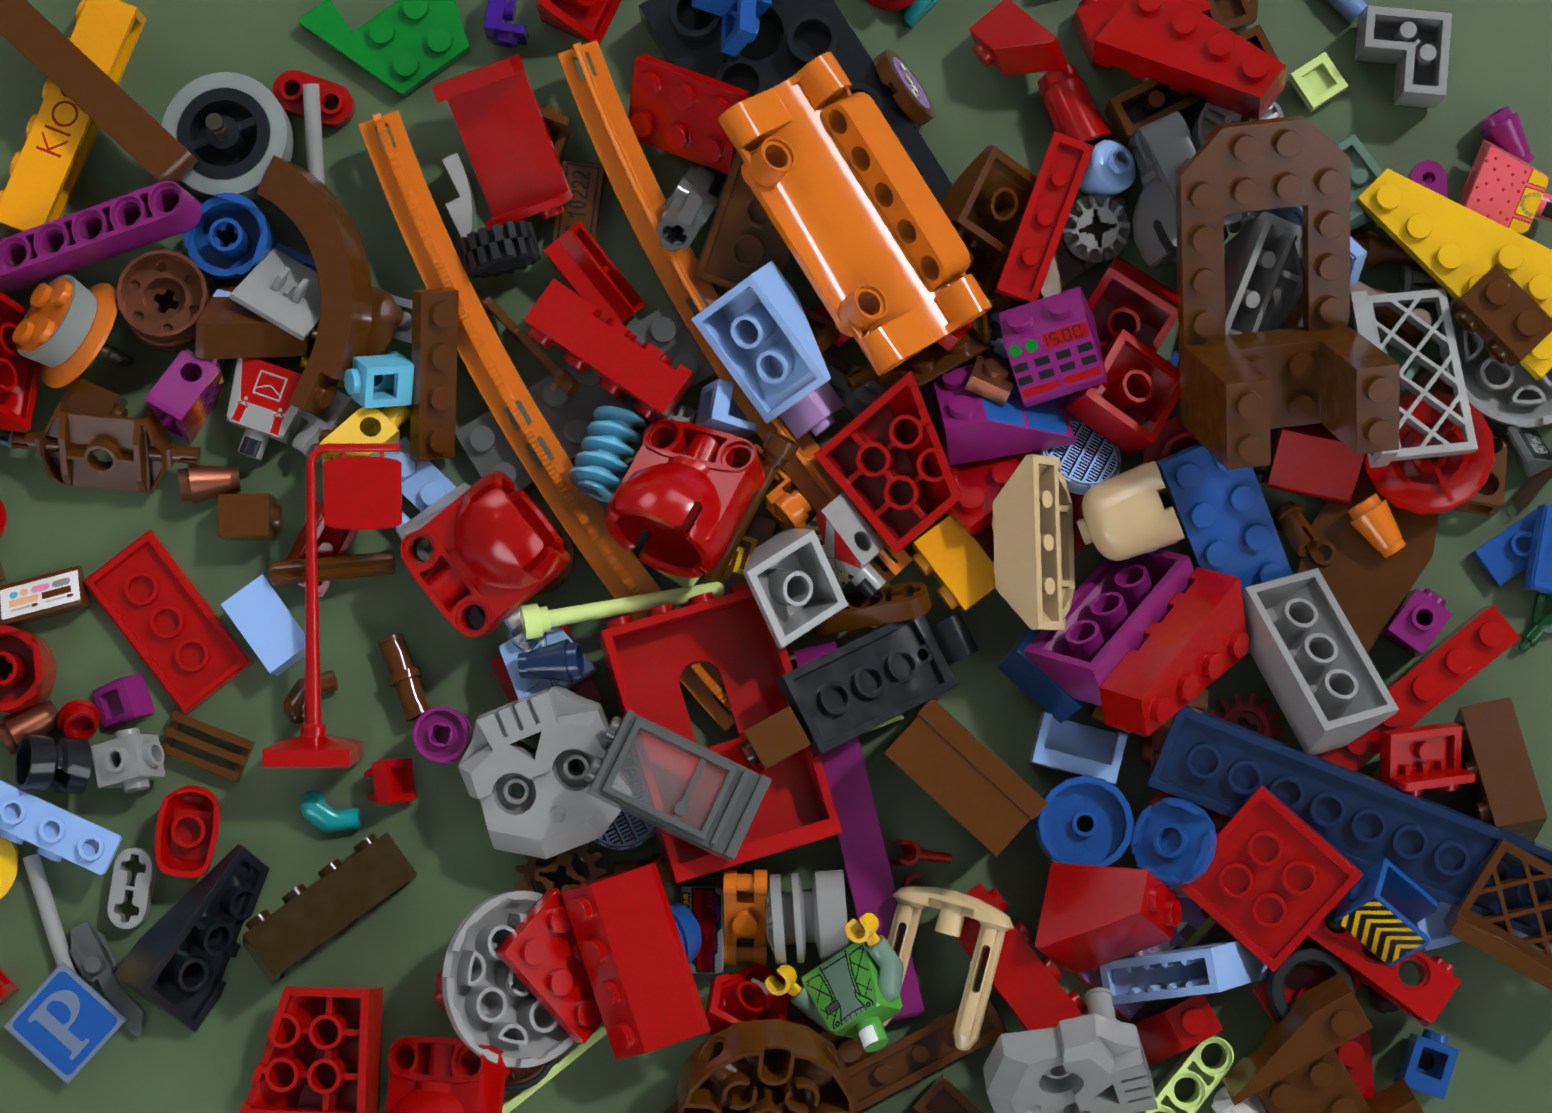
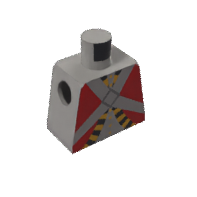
[804,491,887,599]

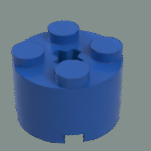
[183,193,277,283]

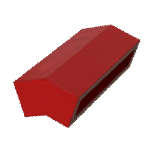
[543,222,646,324]

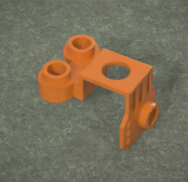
[754,444,812,530]

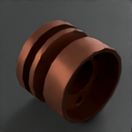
[116,249,212,353]

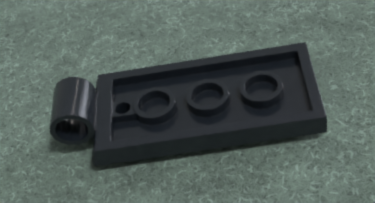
[775,613,979,758]

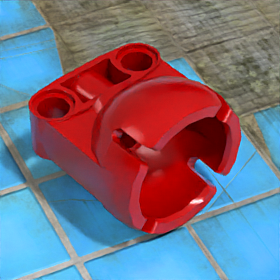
[605,419,766,578]
[400,470,571,637]
[385,1036,511,1113]

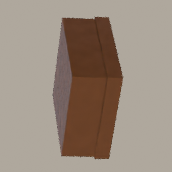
[884,697,1048,857]

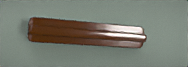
[268,552,396,585]

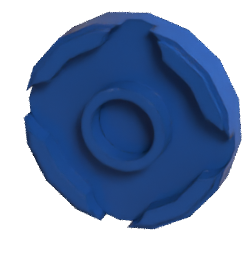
[1130,797,1217,886]

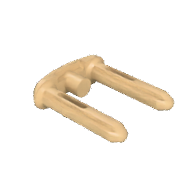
[882,886,1014,1051]

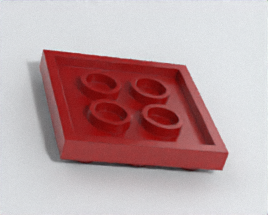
[1178,784,1363,972]

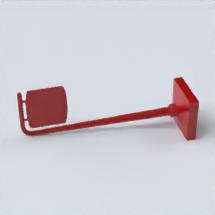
[262,443,402,767]

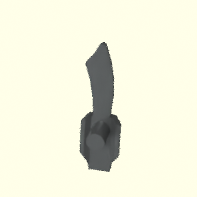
[69,921,144,1037]

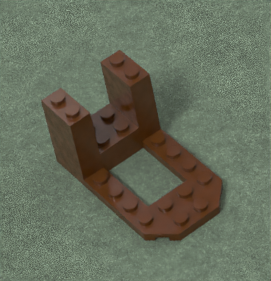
[1175,115,1400,470]

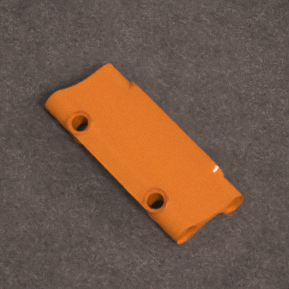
[718,52,992,376]

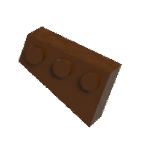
[1454,697,1548,841]

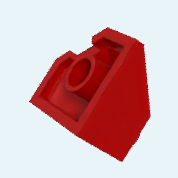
[705,963,791,1035]

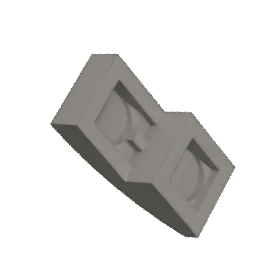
[442,153,477,238]

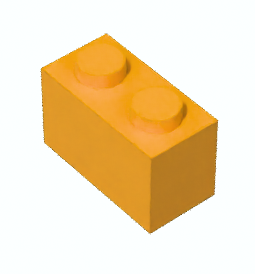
[911,515,995,614]

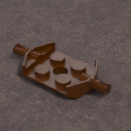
[844,293,1011,391]
[11,402,201,493]

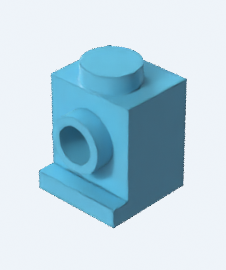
[344,351,415,409]

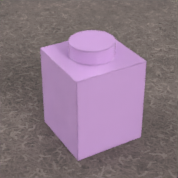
[779,381,845,439]

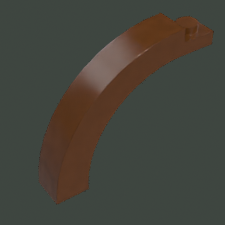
[256,155,373,415]

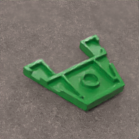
[298,0,471,98]

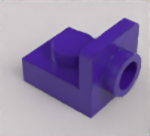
[484,0,529,48]

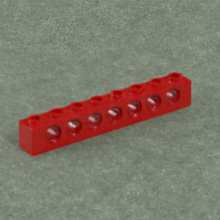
[1148,790,1462,1026]

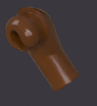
[283,670,339,724]

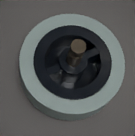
[162,72,294,201]

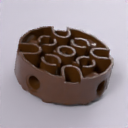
[676,1018,854,1113]

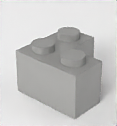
[1355,5,1452,109]

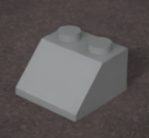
[742,528,848,648]

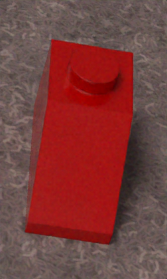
[969,0,1068,76]
[1130,994,1223,1065]

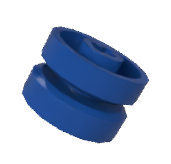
[1033,775,1134,867]

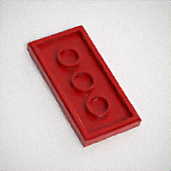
[83,529,254,715]

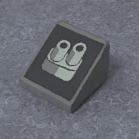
[1506,425,1552,478]

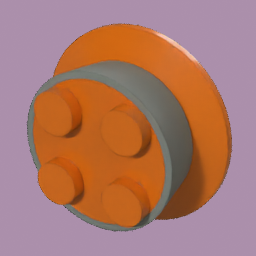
[12,275,133,388]

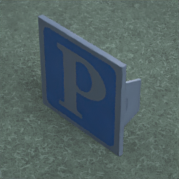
[4,962,127,1084]

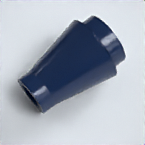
[518,639,584,682]

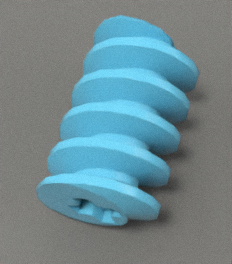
[568,406,647,503]

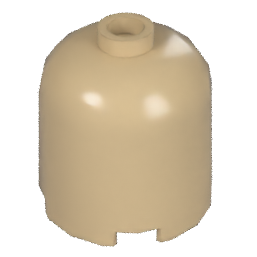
[1076,461,1185,561]

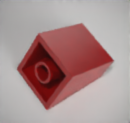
[1035,863,1182,974]

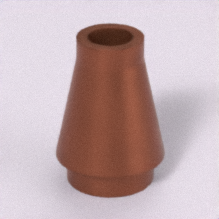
[177,464,241,505]
[0,700,58,756]

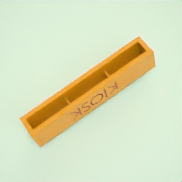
[0,0,147,233]

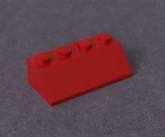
[561,862,711,1060]

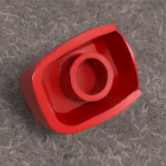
[155,785,221,878]

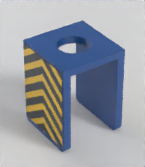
[1334,858,1439,966]

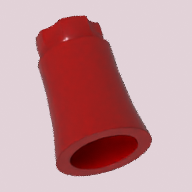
[1037,64,1116,146]

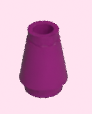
[1479,105,1534,163]

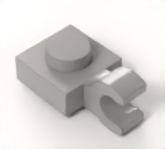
[292,389,360,463]

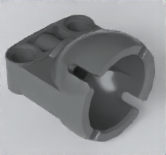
[1127,111,1255,269]

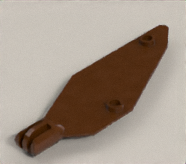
[1298,357,1454,653]

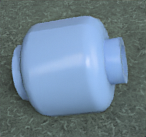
[1079,139,1136,198]

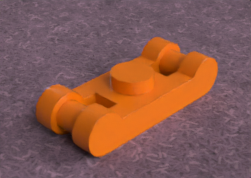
[723,869,768,967]

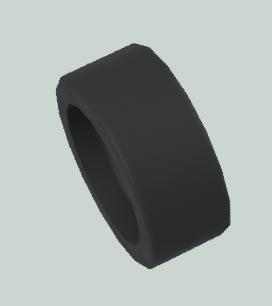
[1265,948,1354,1022]

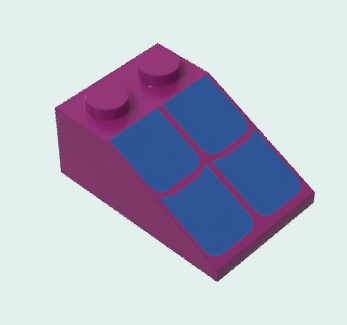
[932,365,1075,466]

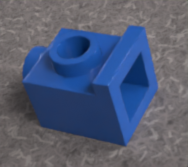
[1393,1028,1459,1100]

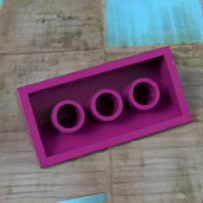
[1024,549,1194,706]

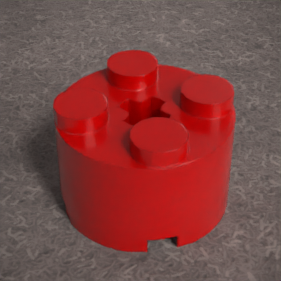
[0,625,56,714]

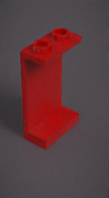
[431,53,573,228]

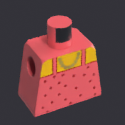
[1457,140,1552,233]

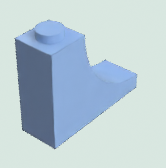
[1099,938,1269,1005]

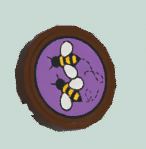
[874,48,936,125]

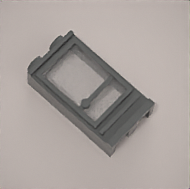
[584,709,772,862]

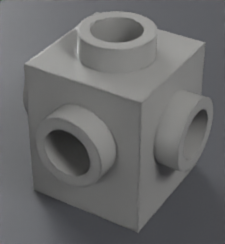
[91,728,166,793]

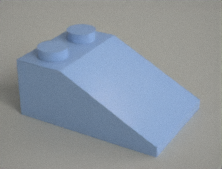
[691,260,831,424]

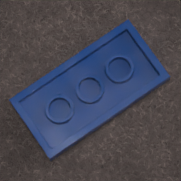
[1156,443,1293,592]

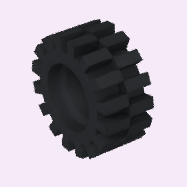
[459,221,541,279]

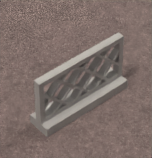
[1350,288,1478,468]

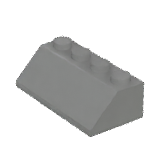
[1242,568,1399,755]

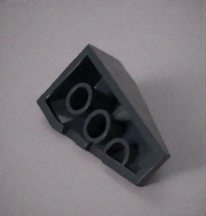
[113,844,270,1032]

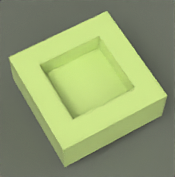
[1288,52,1348,112]

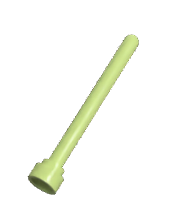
[520,582,725,640]

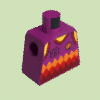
[144,348,226,444]

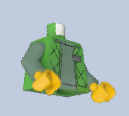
[765,913,904,1052]

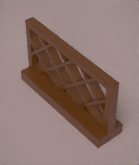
[1444,837,1552,990]

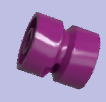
[413,707,474,764]

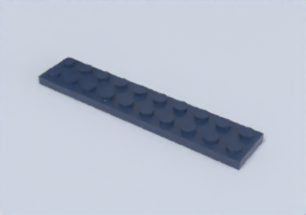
[1147,705,1552,945]

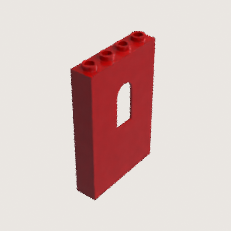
[598,581,843,885]

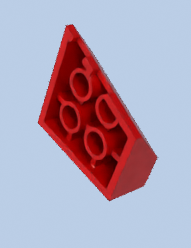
[813,370,963,553]
[239,985,384,1113]

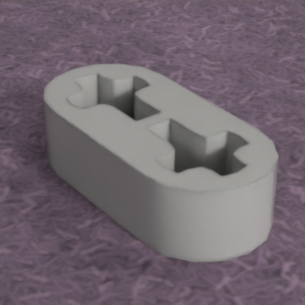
[107,848,157,929]

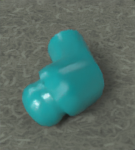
[300,790,362,833]

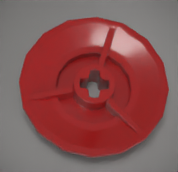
[1365,391,1495,515]

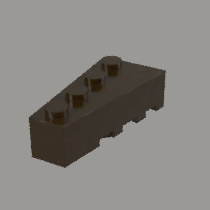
[243,832,417,986]

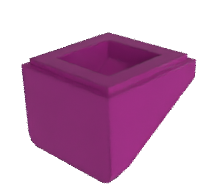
[92,674,155,730]

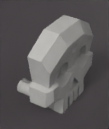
[458,684,636,859]
[983,987,1158,1113]

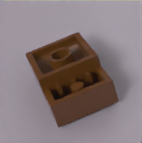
[939,145,1037,297]

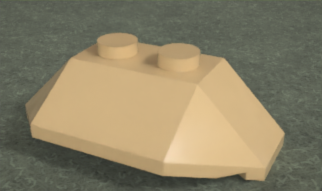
[992,454,1075,631]

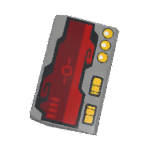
[681,886,724,974]

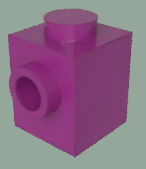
[1381,588,1453,658]

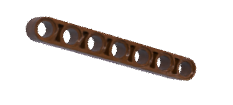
[0,0,199,184]

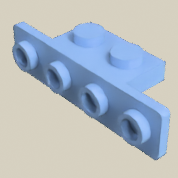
[0,780,122,875]

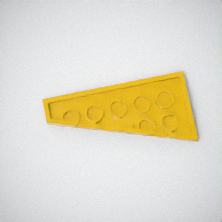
[1355,168,1552,380]

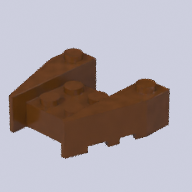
[1222,973,1424,1113]

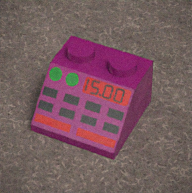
[998,286,1108,407]

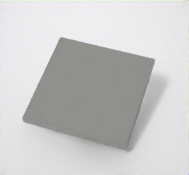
[229,248,321,341]

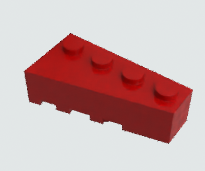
[1094,0,1286,120]
[524,278,694,423]
[1099,567,1250,737]
[956,882,1088,1031]

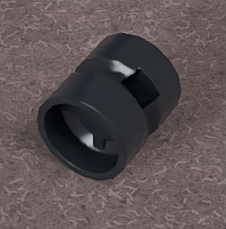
[15,734,92,795]

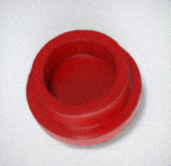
[56,699,101,740]

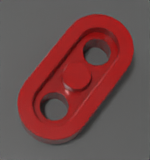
[272,70,355,128]

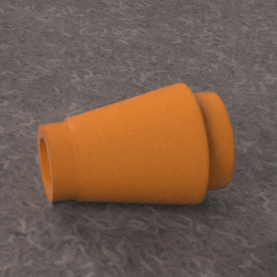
[1347,493,1406,558]

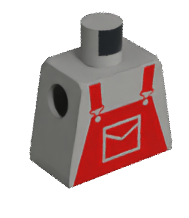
[227,358,304,460]

